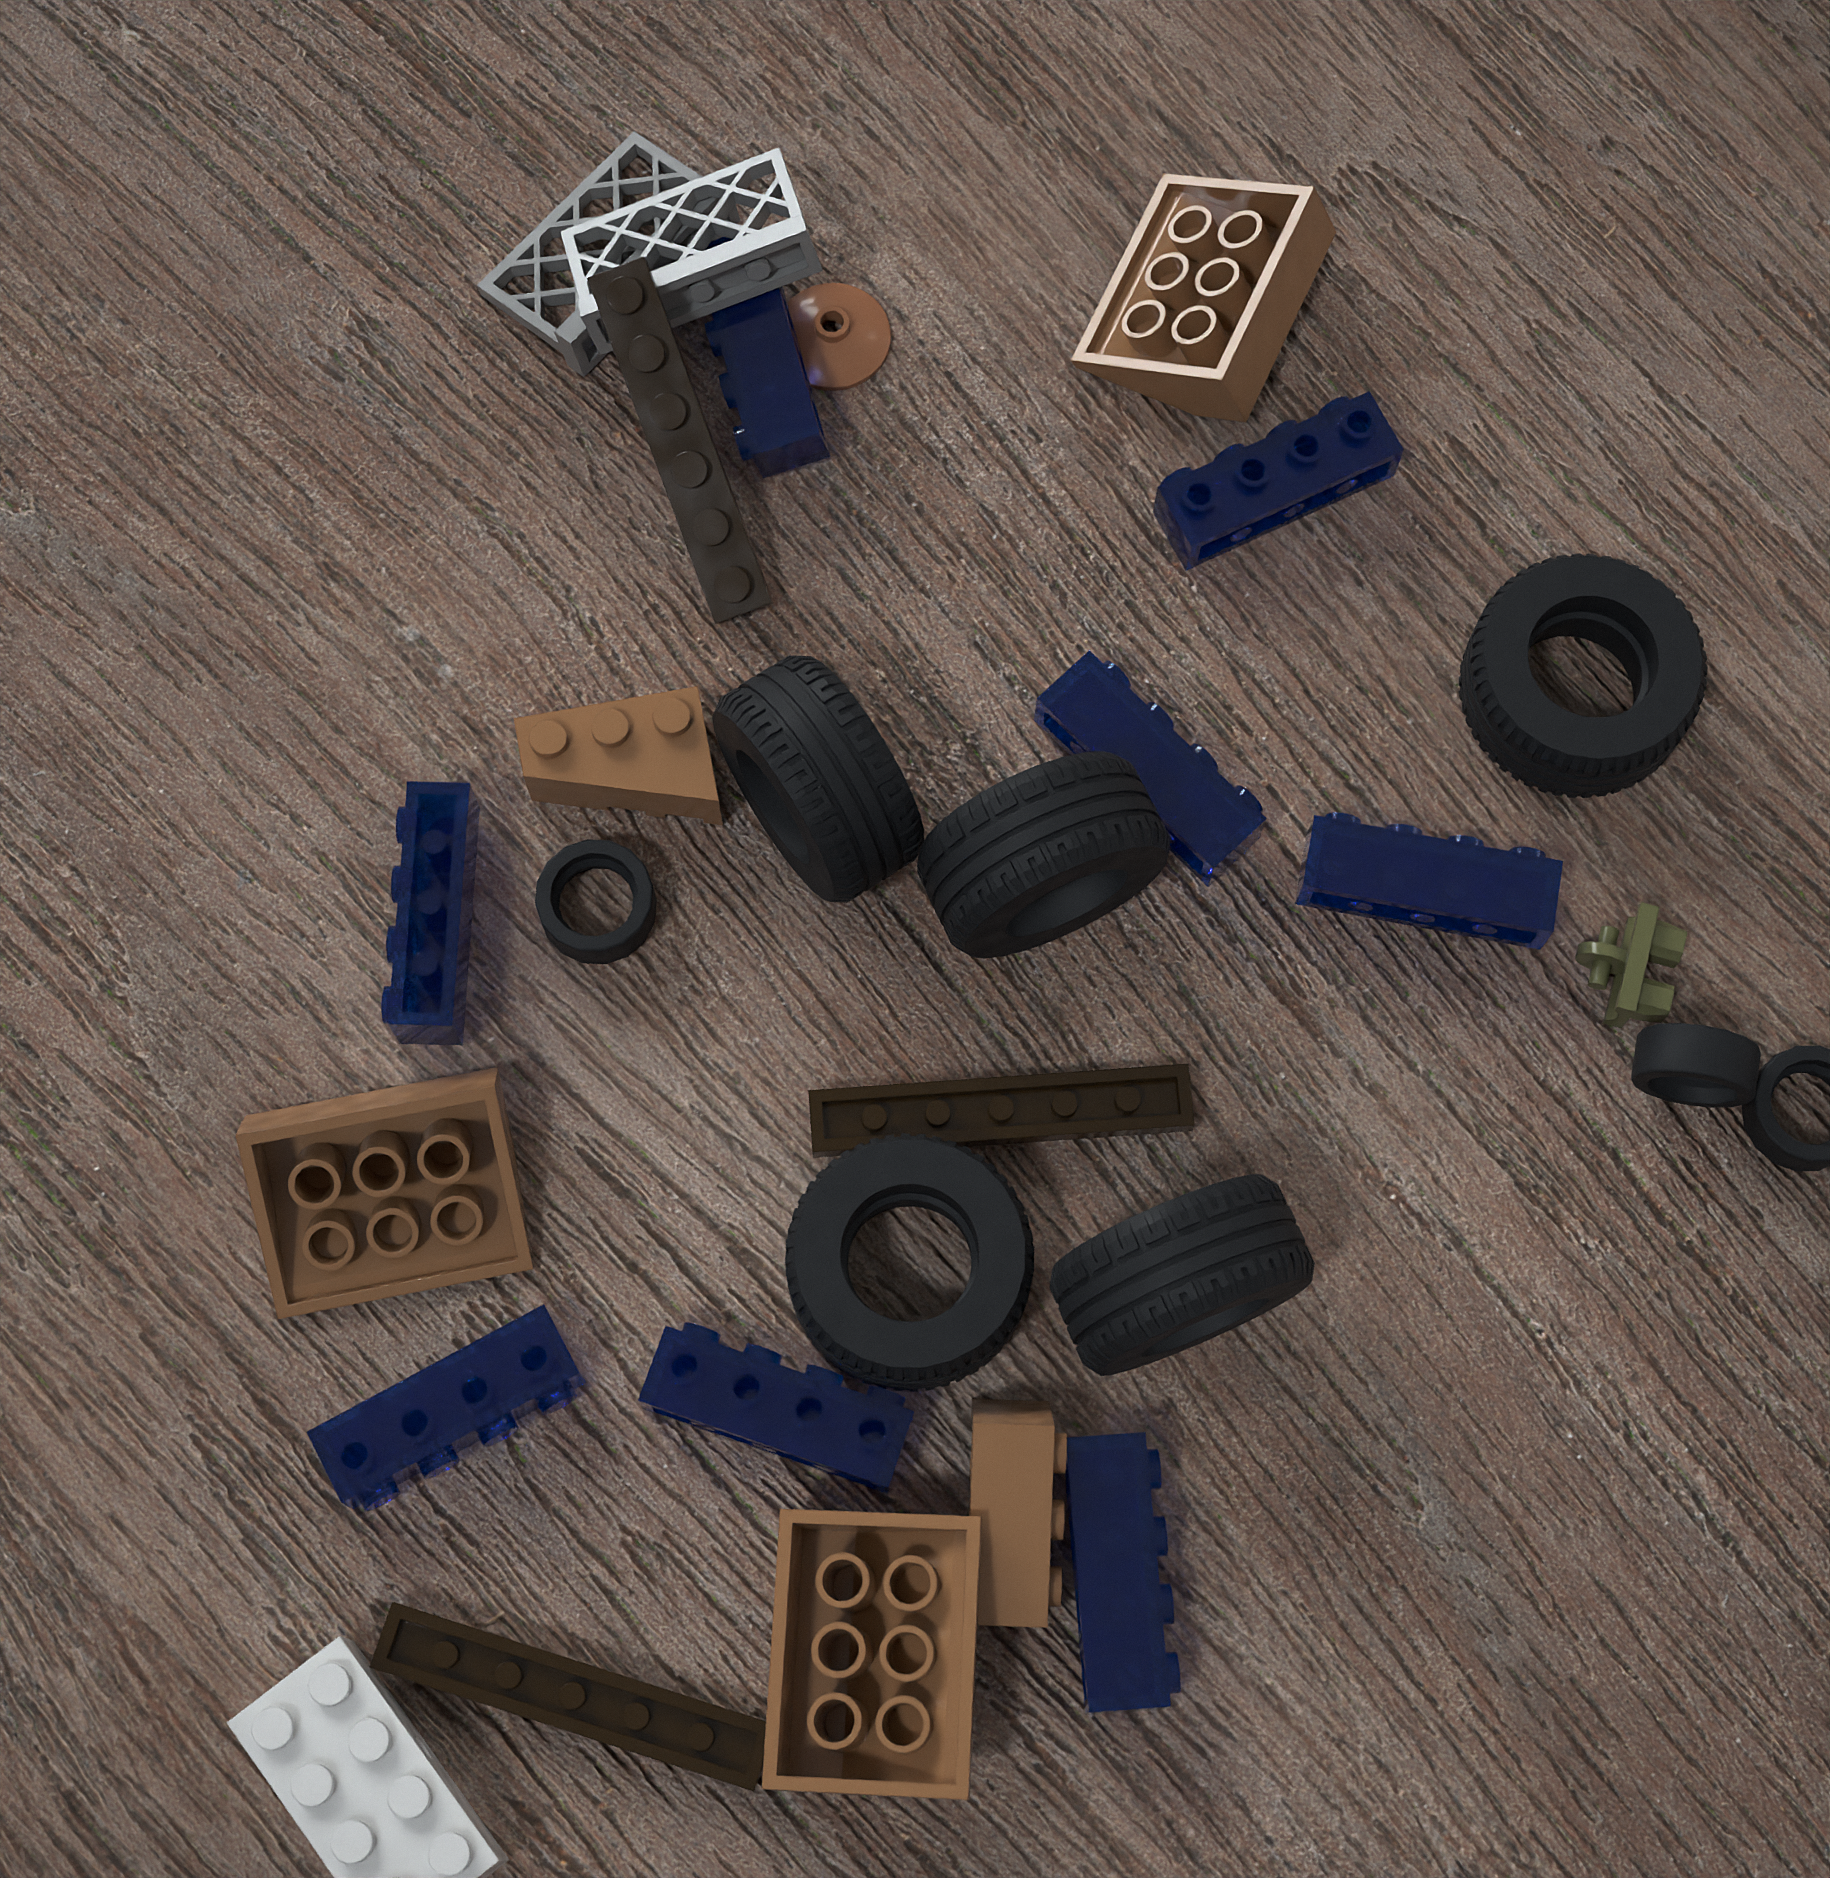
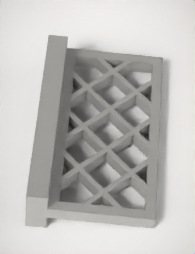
[477,131,740,377]
[560,147,823,356]

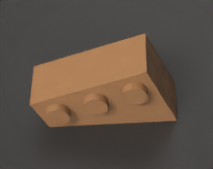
[514,686,723,825]
[969,1398,1067,1628]

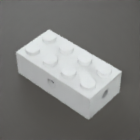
[227,1636,509,1878]

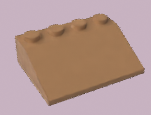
[1071,173,1336,422]
[235,1067,534,1319]
[762,1509,982,1800]

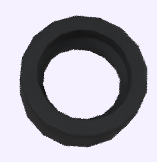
[535,839,657,964]
[1631,1023,1761,1108]
[1741,1045,1830,1172]

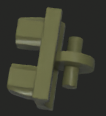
[1575,902,1687,1028]

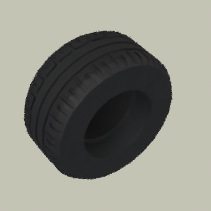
[1458,553,1708,798]
[712,655,924,903]
[917,751,1170,959]
[785,1133,1034,1392]
[1049,1174,1315,1376]

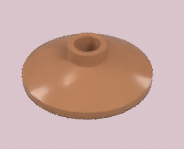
[774,283,891,391]

